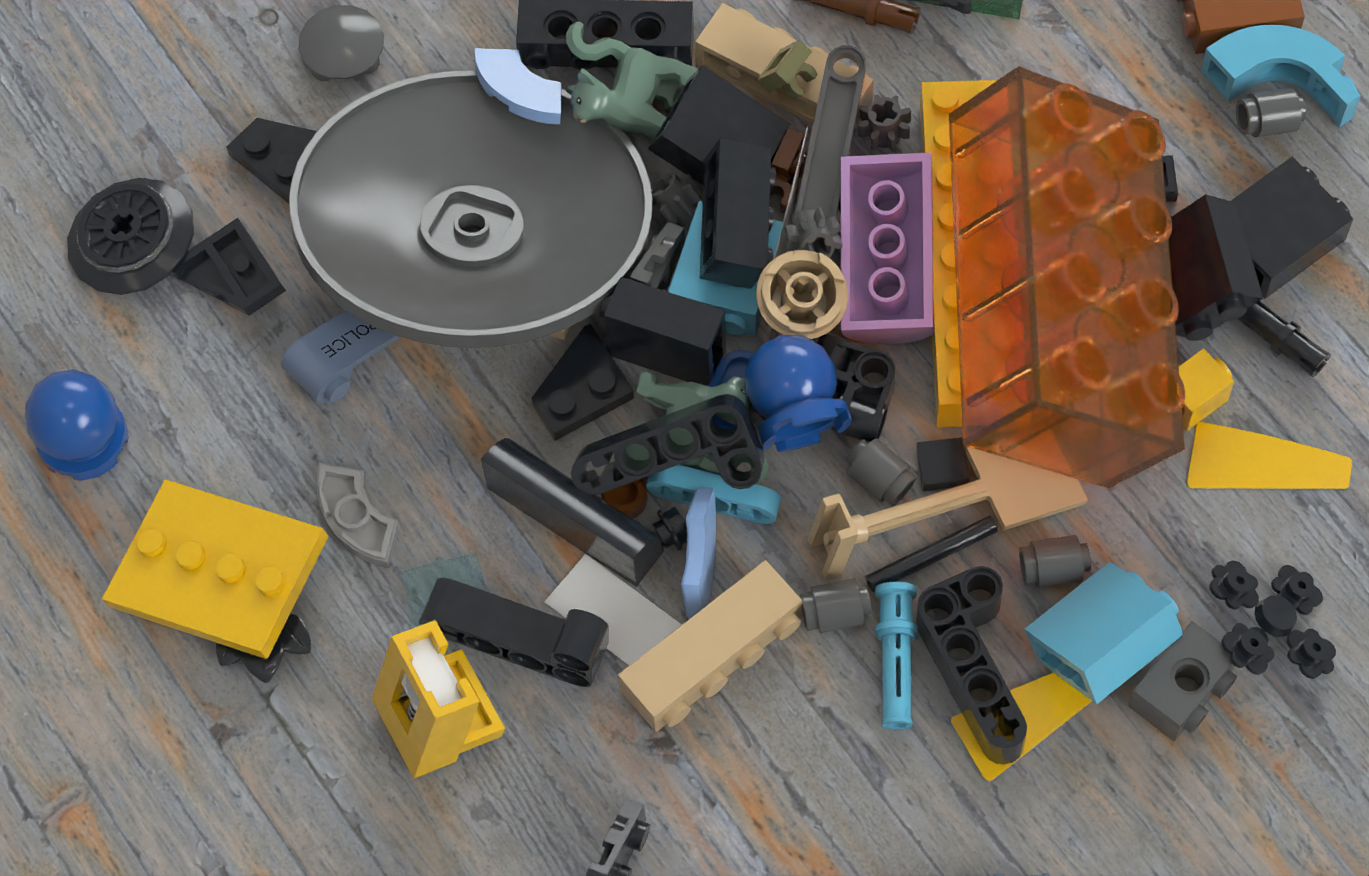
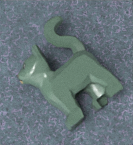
[566,22,698,142]
[626,372,769,484]

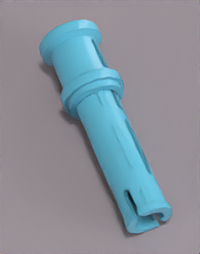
[875,582,918,730]

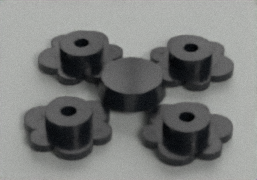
[1209,560,1336,679]

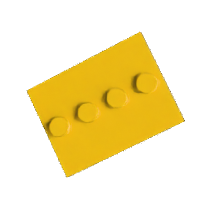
[102,479,329,659]

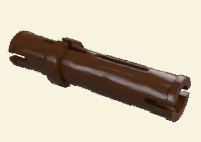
[803,0,921,34]

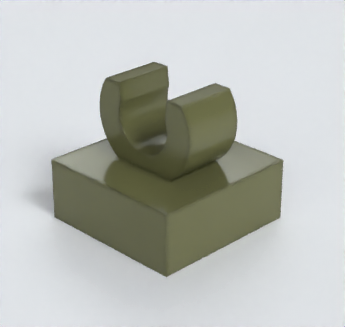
[756,40,818,99]

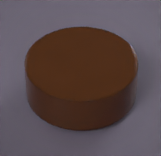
[601,479,648,519]

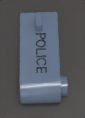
[281,310,400,404]

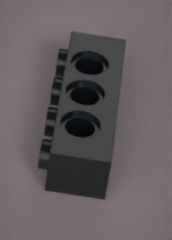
[516,0,694,70]

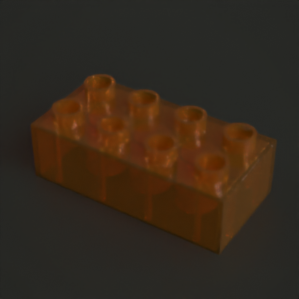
[949,66,1185,488]

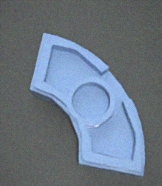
[475,48,561,124]
[681,488,716,620]

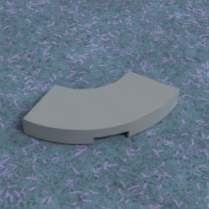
[316,463,400,568]

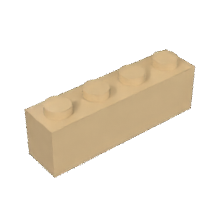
[695,3,874,129]
[618,560,803,732]

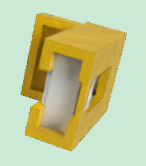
[371,620,505,779]

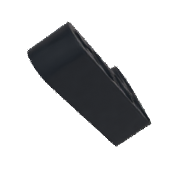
[571,394,765,495]
[916,566,1027,765]
[419,577,609,687]

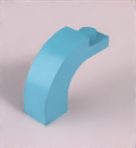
[1201,25,1361,127]

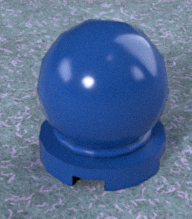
[745,335,852,452]
[25,369,129,481]

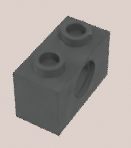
[1128,621,1238,742]

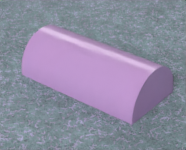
[841,153,934,344]

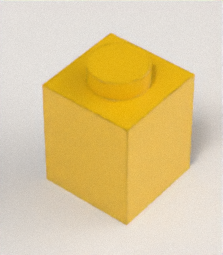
[1156,348,1234,431]

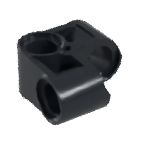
[817,334,895,443]

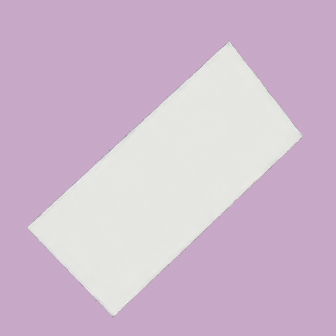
[545,554,682,666]

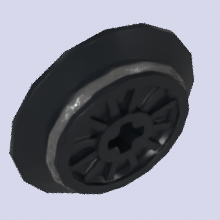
[67,178,194,295]

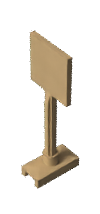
[807,422,1088,580]

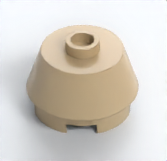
[756,250,848,339]

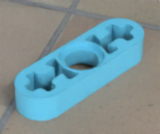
[646,465,782,524]

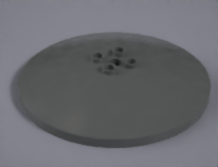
[289,70,653,348]

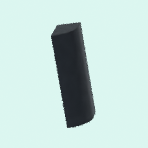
[481,438,664,587]

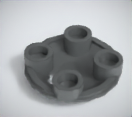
[298,5,384,81]

